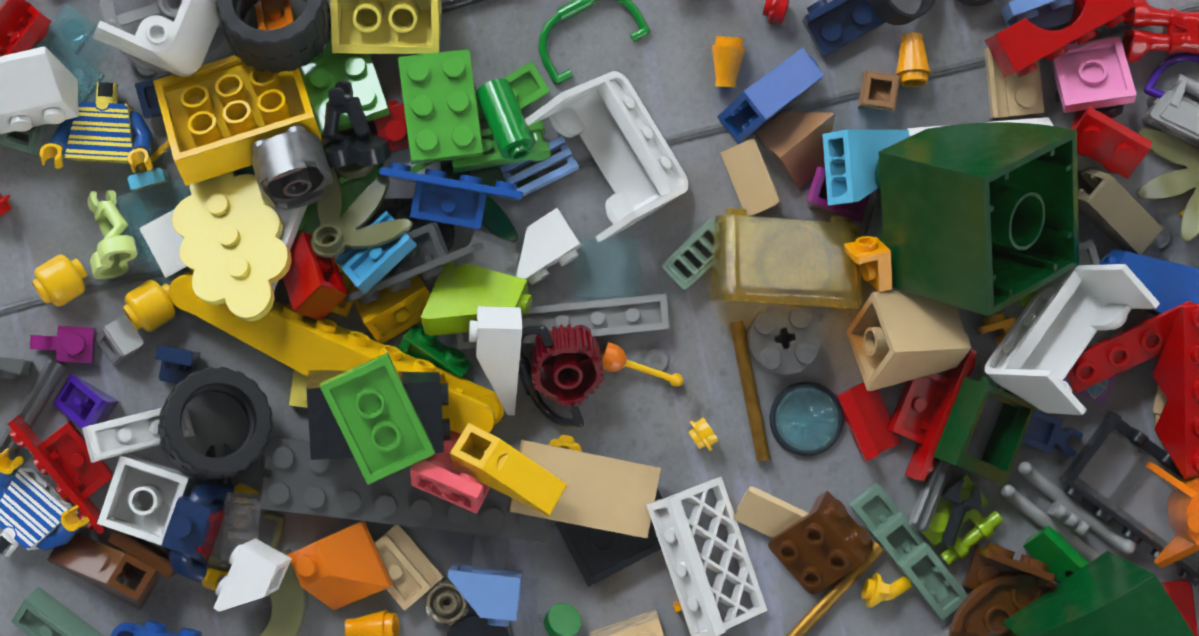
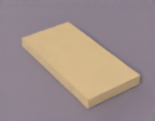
[507,440,661,538]

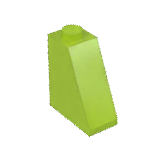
[421,262,532,336]

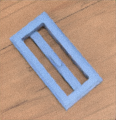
[500,136,579,197]

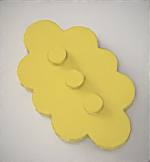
[172,171,292,322]

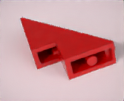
[1152,303,1199,479]

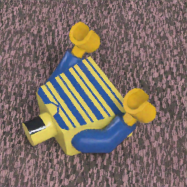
[39,82,153,173]

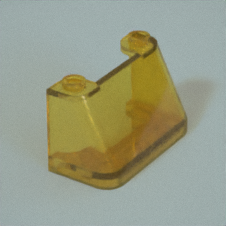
[710,208,862,311]

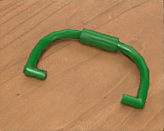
[538,0,650,85]

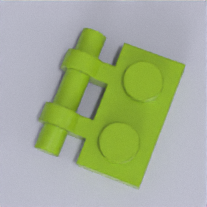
[921,474,1004,566]

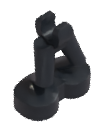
[323,81,392,168]

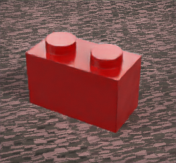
[282,232,348,321]

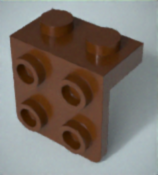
[768,490,873,594]

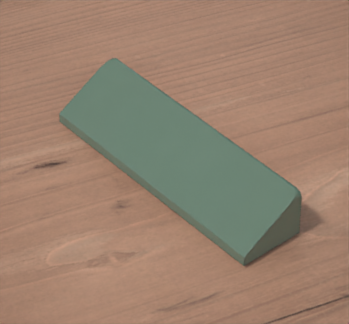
[11,587,104,636]

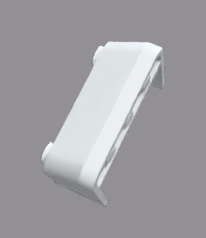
[92,0,220,77]
[525,71,689,242]
[985,264,1160,415]

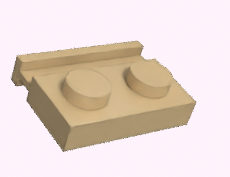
[984,48,1044,119]
[375,525,444,611]

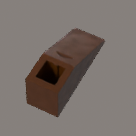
[47,533,159,610]

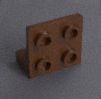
[962,542,1056,590]

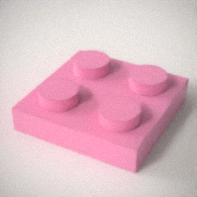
[1050,36,1137,113]

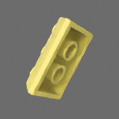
[330,0,442,54]

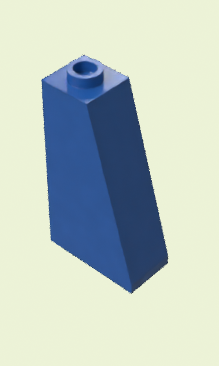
[1099,250,1199,316]

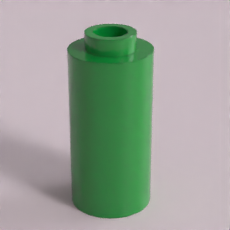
[476,78,535,161]

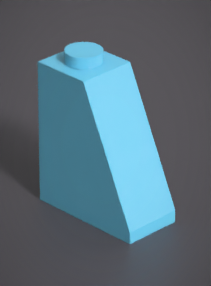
[822,129,909,206]

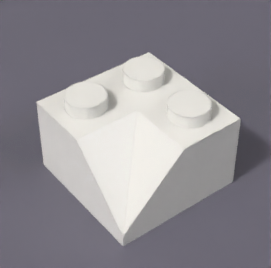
[97,454,195,545]

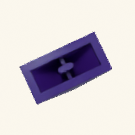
[53,373,119,428]

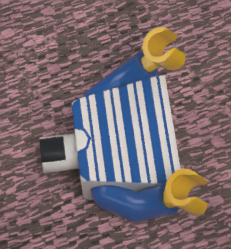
[0,448,90,557]

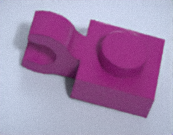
[30,326,96,363]

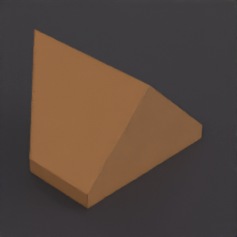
[754,112,835,189]

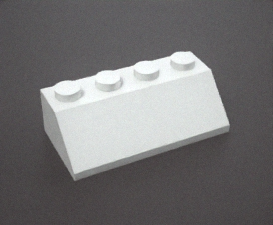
[0,46,79,134]

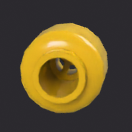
[31,254,88,307]
[122,280,176,332]

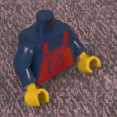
[162,481,259,591]

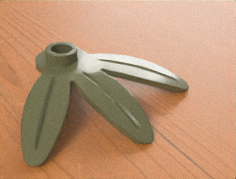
[1136,128,1199,242]
[311,168,412,258]

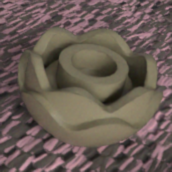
[425,580,469,625]

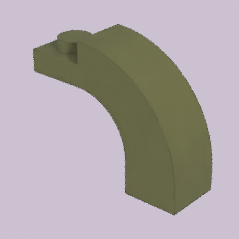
[258,548,309,636]

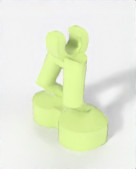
[87,190,137,279]

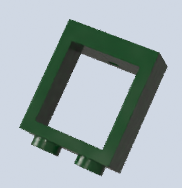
[933,375,1036,485]

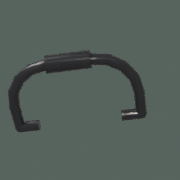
[518,325,584,427]

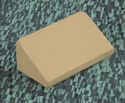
[720,138,781,218]
[734,486,809,538]

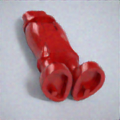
[1122,0,1199,63]

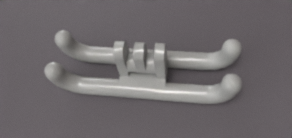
[1001,462,1136,563]

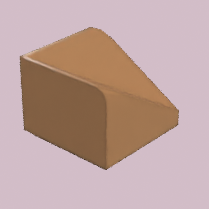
[857,70,900,111]

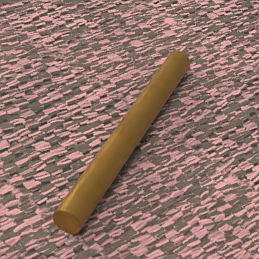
[729,320,771,462]
[786,541,885,636]

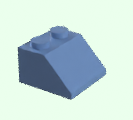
[448,564,523,626]

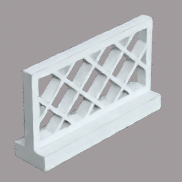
[646,476,768,636]

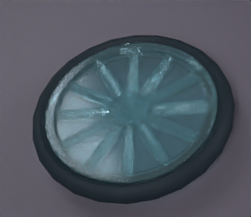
[769,381,844,456]

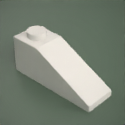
[469,306,522,415]

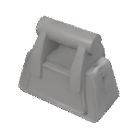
[1142,74,1199,149]

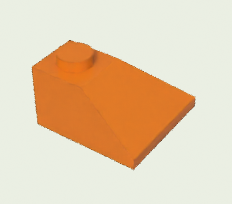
[287,521,393,611]

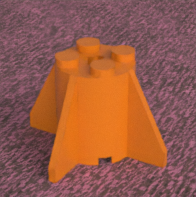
[1144,461,1199,569]

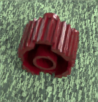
[530,324,604,408]

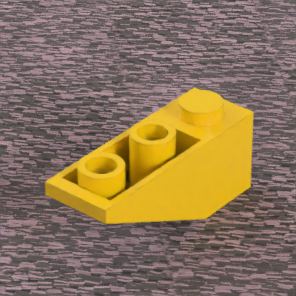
[450,423,567,517]

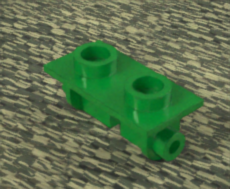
[397,325,473,378]

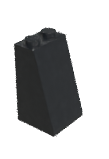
[306,370,450,460]

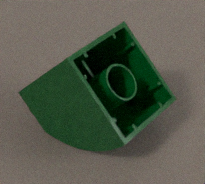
[875,122,1079,317]
[1002,550,1195,636]

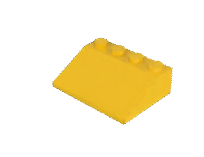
[153,55,323,186]

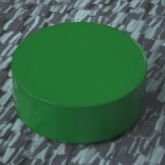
[544,603,581,636]

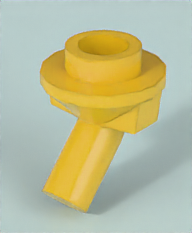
[861,573,912,608]

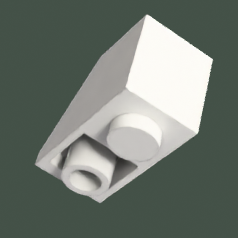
[516,208,582,285]
[213,538,292,612]

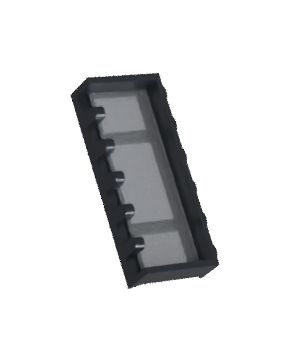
[1059,411,1199,587]

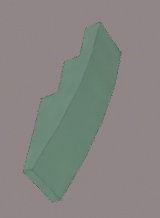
[849,482,968,621]

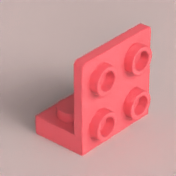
[410,430,490,514]

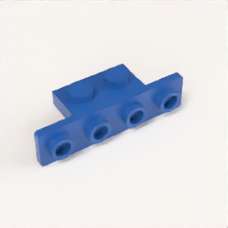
[380,162,523,230]

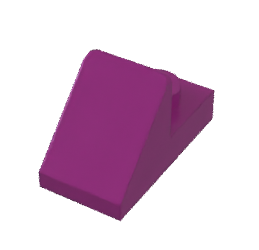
[807,167,871,222]

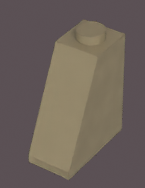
[1077,167,1163,255]

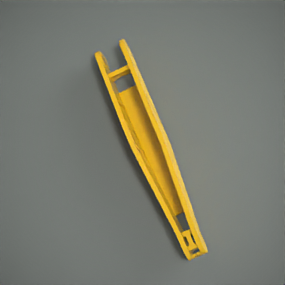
[169,270,505,434]

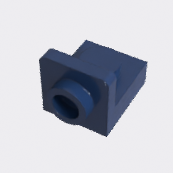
[155,345,201,384]

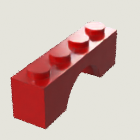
[984,0,1136,78]

